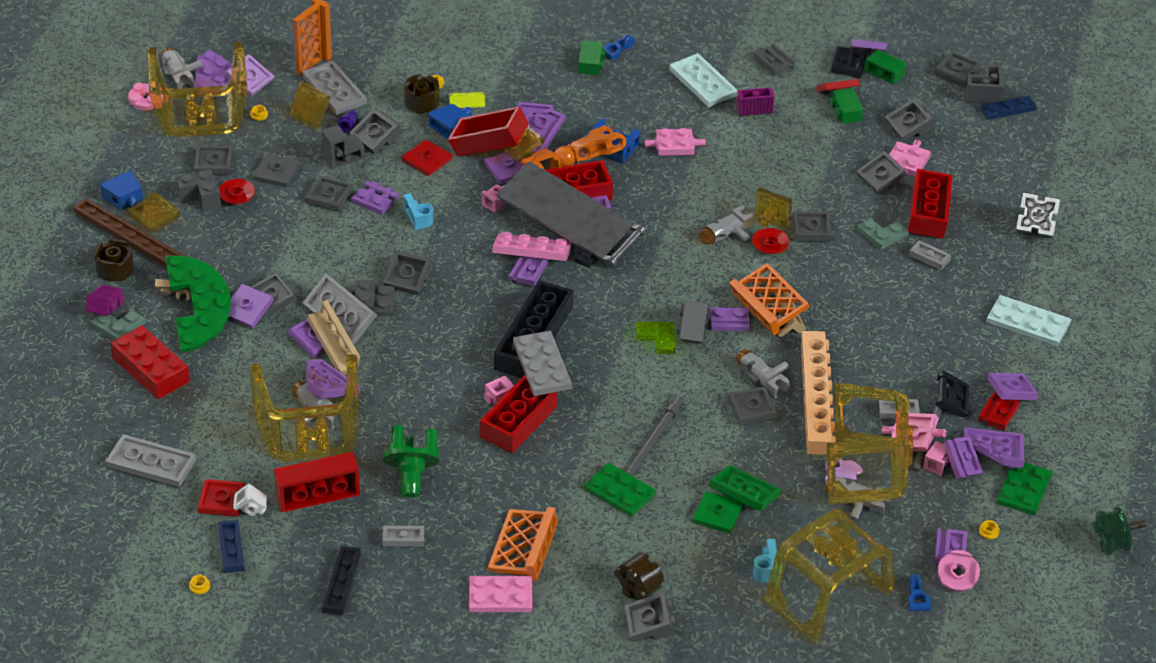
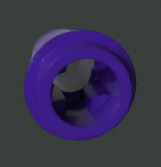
[338,110,358,133]

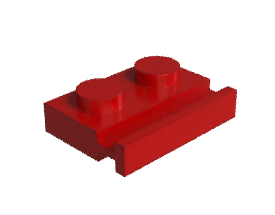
[978,392,1020,431]

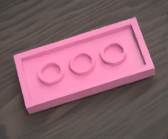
[492,232,572,261]

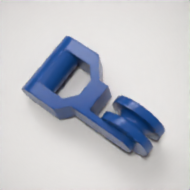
[603,34,635,60]
[908,574,931,611]

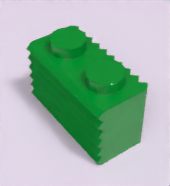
[578,41,606,75]
[865,49,906,84]
[829,88,863,124]

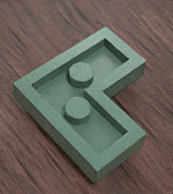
[857,218,909,250]
[91,310,146,340]

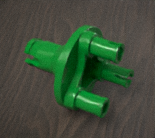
[383,425,440,498]

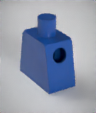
[429,104,473,139]
[100,170,143,210]

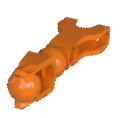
[520,126,626,169]

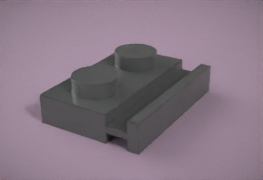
[753,43,795,75]

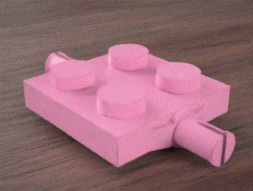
[645,128,706,156]
[889,139,931,177]
[881,413,947,452]

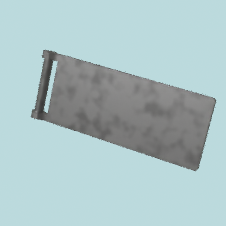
[497,161,646,268]

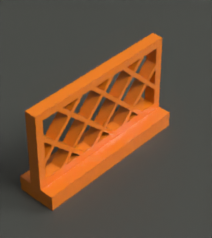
[293,0,332,76]
[729,263,810,336]
[488,507,558,581]

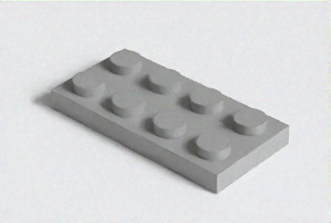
[302,60,367,115]
[303,273,377,345]
[513,331,572,396]
[105,434,197,487]

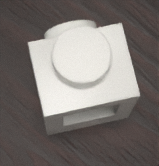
[233,483,267,516]

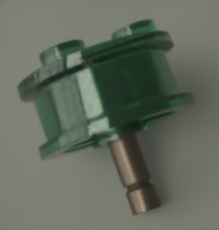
[1093,506,1146,555]

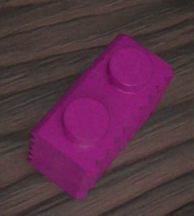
[736,87,775,116]
[85,284,125,316]

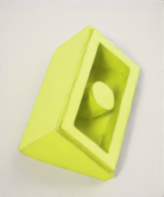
[449,92,485,108]

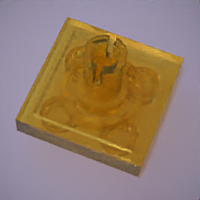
[288,82,331,129]
[501,126,545,162]
[754,187,792,230]
[128,193,181,233]

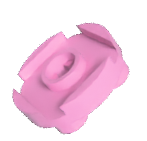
[128,83,164,110]
[938,550,980,592]

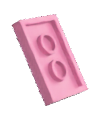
[469,576,532,612]

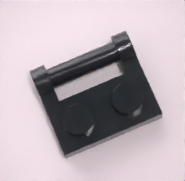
[831,46,868,79]
[936,371,969,418]

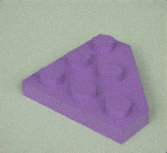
[194,50,234,101]
[515,109,566,154]
[306,359,361,399]
[963,427,1024,468]

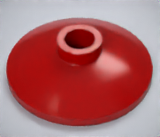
[219,179,255,204]
[752,228,789,254]

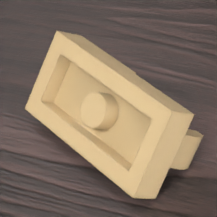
[155,279,191,301]

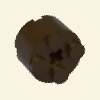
[404,74,440,114]
[94,239,134,281]
[614,552,664,601]

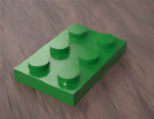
[584,462,656,517]
[996,462,1053,516]
[709,465,782,511]

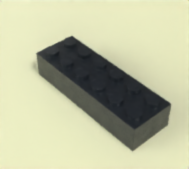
[494,280,574,378]

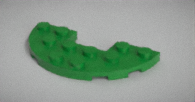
[165,256,231,353]

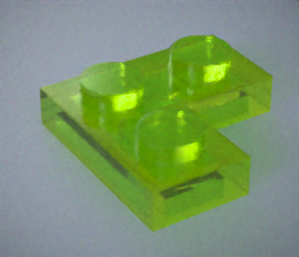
[636,322,676,354]

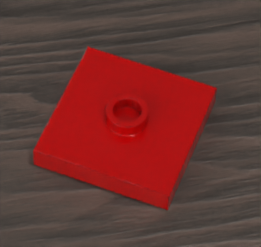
[816,79,860,92]
[402,139,453,176]
[197,479,245,517]

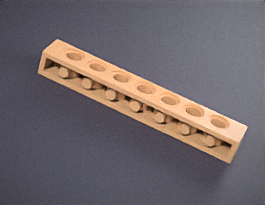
[801,331,835,455]

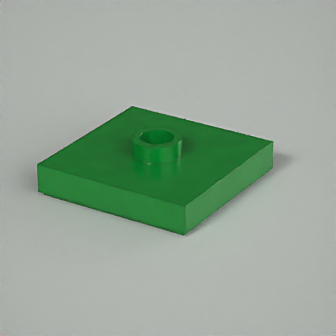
[692,491,744,534]

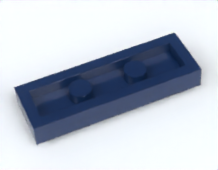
[981,96,1037,120]
[218,520,245,573]

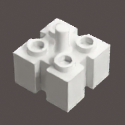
[1016,193,1060,238]

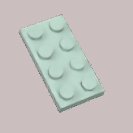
[669,54,737,107]
[986,295,1071,346]

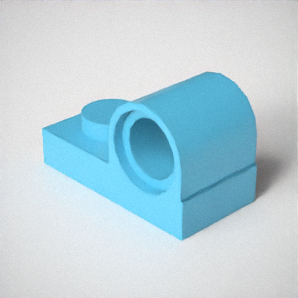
[404,193,434,230]
[753,539,779,583]

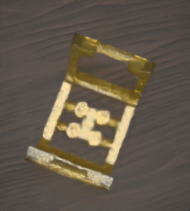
[146,41,248,137]
[250,354,359,462]
[827,383,913,504]
[764,508,895,644]

